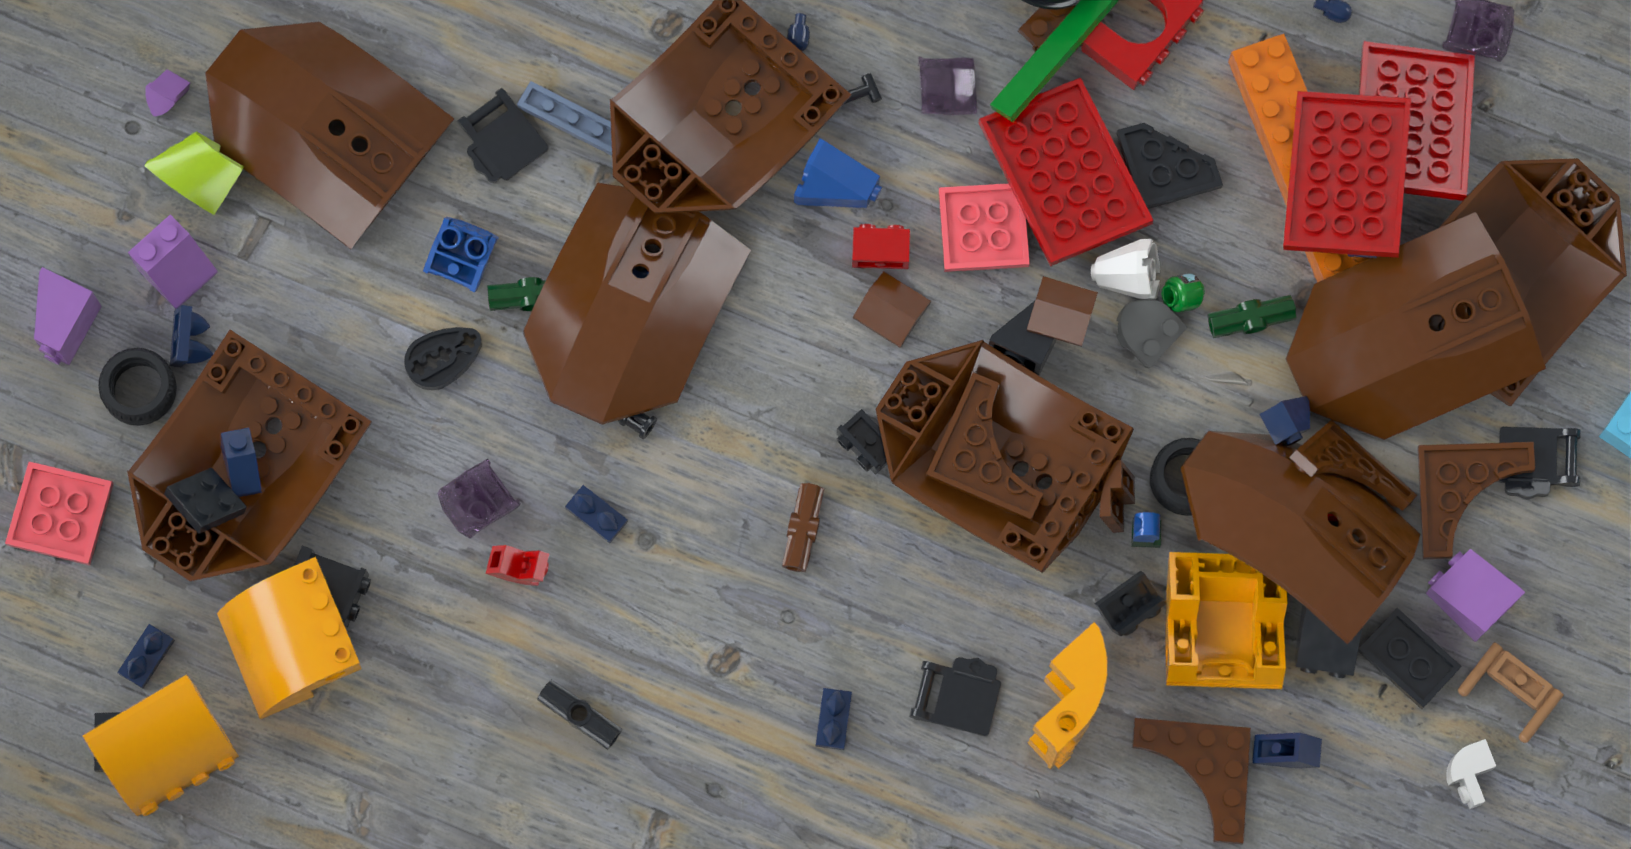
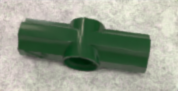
[488,277,546,311]
[1207,295,1297,339]

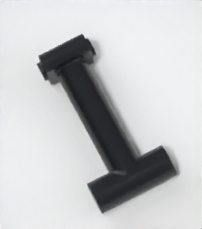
[844,73,882,104]

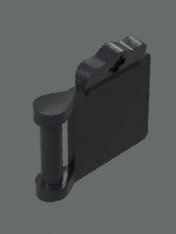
[457,88,548,183]
[1499,426,1581,500]
[909,657,1001,736]

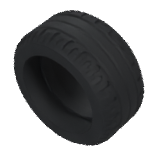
[98,348,177,426]
[1150,438,1200,516]

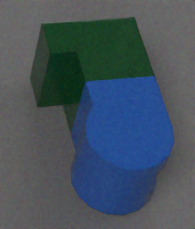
[1131,512,1161,548]

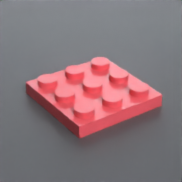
[939,183,1030,272]
[5,462,113,565]

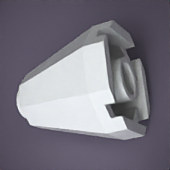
[1091,239,1160,300]

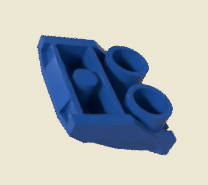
[423,217,499,292]

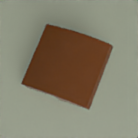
[1099,460,1135,533]

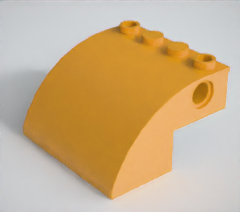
[1165,552,1287,689]
[217,557,362,719]
[1028,622,1107,769]
[83,675,239,816]

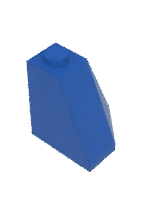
[794,138,882,208]

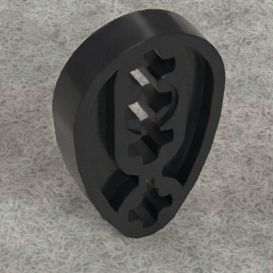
[404,327,482,390]

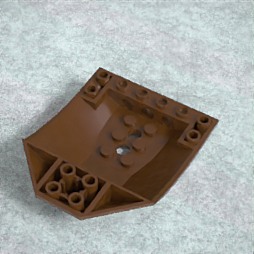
[610,0,851,214]
[205,21,454,250]
[1428,158,1627,406]
[523,182,751,425]
[1286,212,1546,440]
[127,330,372,582]
[876,340,1134,573]
[1181,431,1421,644]

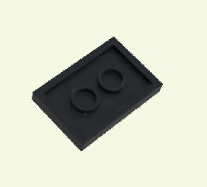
[1358,608,1462,710]

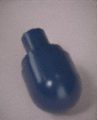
[1313,0,1352,23]
[787,13,810,52]

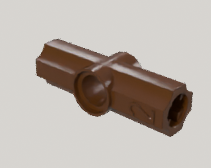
[782,483,824,572]

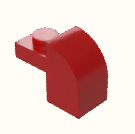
[485,545,549,586]

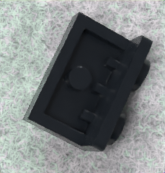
[837,409,887,475]
[1094,571,1167,636]

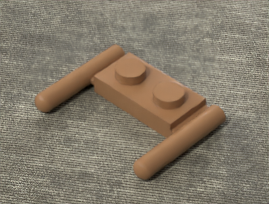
[1458,642,1564,743]

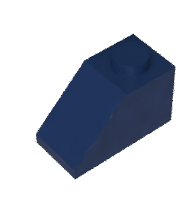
[1260,396,1310,446]
[221,428,262,497]
[1252,733,1322,768]

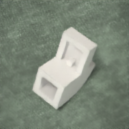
[1446,739,1496,809]

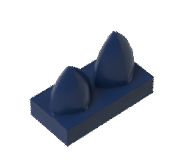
[170,305,213,367]
[565,485,628,544]
[117,624,175,689]
[815,688,852,750]

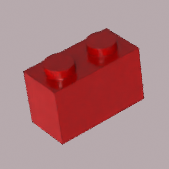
[852,224,910,269]

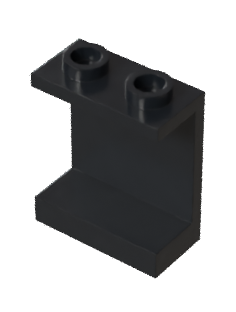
[294,545,371,628]

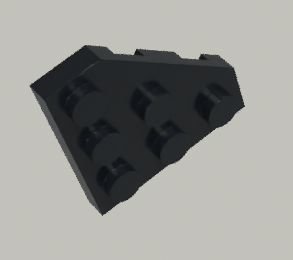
[1116,123,1223,209]

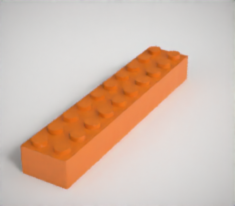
[1228,33,1370,282]

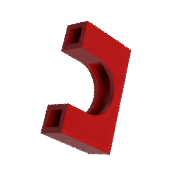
[1081,0,1204,90]

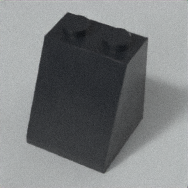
[989,301,1056,376]
[1295,604,1362,678]

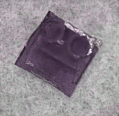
[1442,0,1514,62]
[918,57,977,115]
[437,459,521,539]

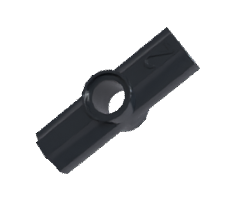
[537,679,622,750]

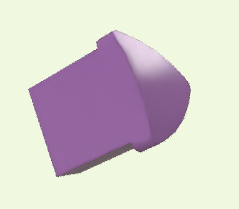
[146,69,190,116]

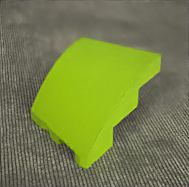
[145,131,244,215]

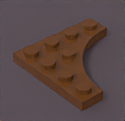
[926,372,1043,522]
[1290,420,1418,511]
[1418,442,1535,559]
[1132,718,1251,844]

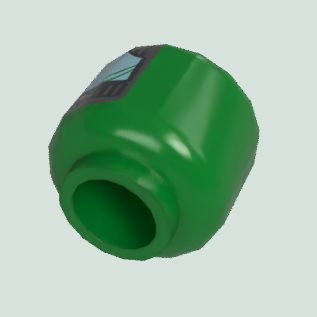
[1161,274,1205,312]

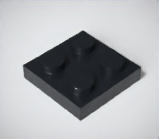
[164,467,247,534]

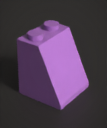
[128,214,218,309]
[34,267,102,365]
[1426,549,1525,642]

